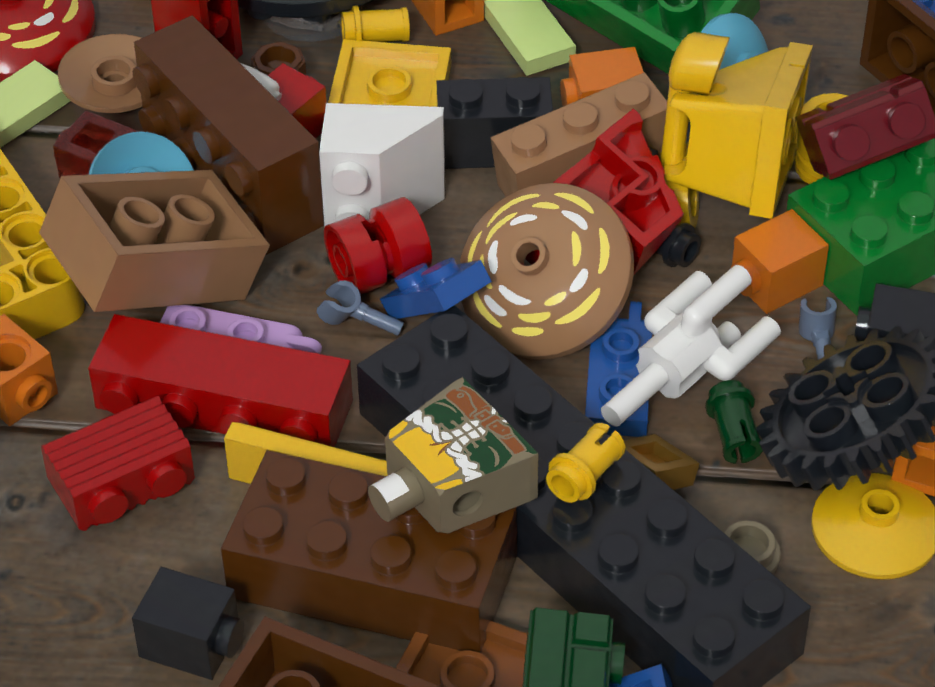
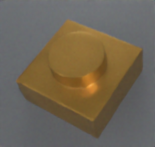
[624,434,700,490]

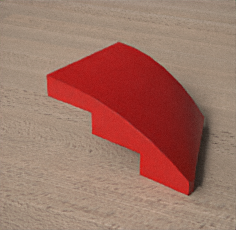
[525,108,684,276]

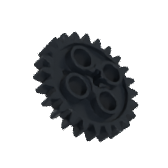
[756,326,935,491]

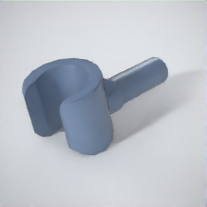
[317,280,404,336]
[799,297,837,360]

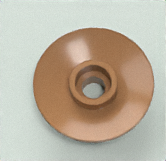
[58,34,143,113]

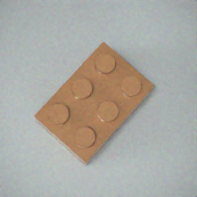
[39,170,270,312]

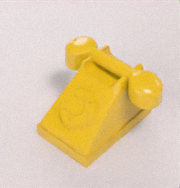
[660,32,813,228]

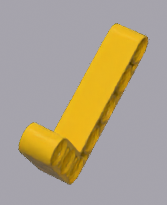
[0,149,85,339]

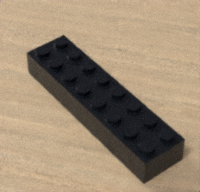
[357,305,811,687]

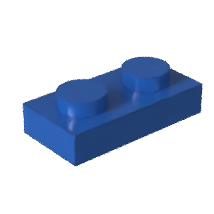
[380,258,492,319]

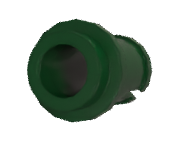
[705,380,763,464]

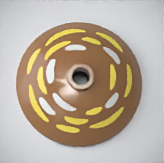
[460,183,634,360]

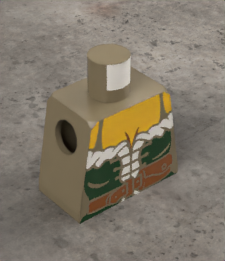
[368,377,538,533]

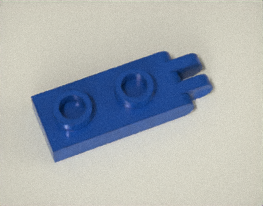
[585,301,652,437]

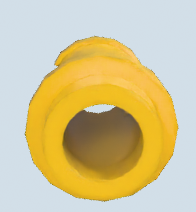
[341,5,410,42]
[546,423,626,503]

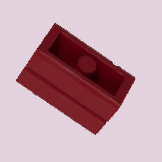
[796,74,935,180]

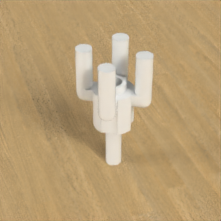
[601,265,781,427]

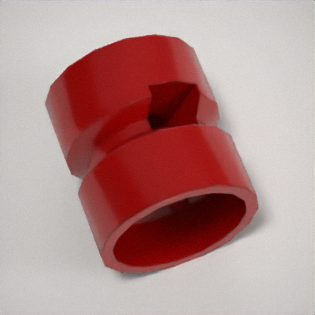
[324,197,432,295]

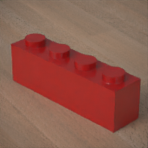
[88,314,353,447]

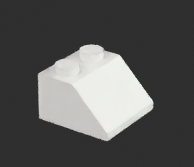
[319,103,445,227]

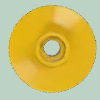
[811,473,935,580]

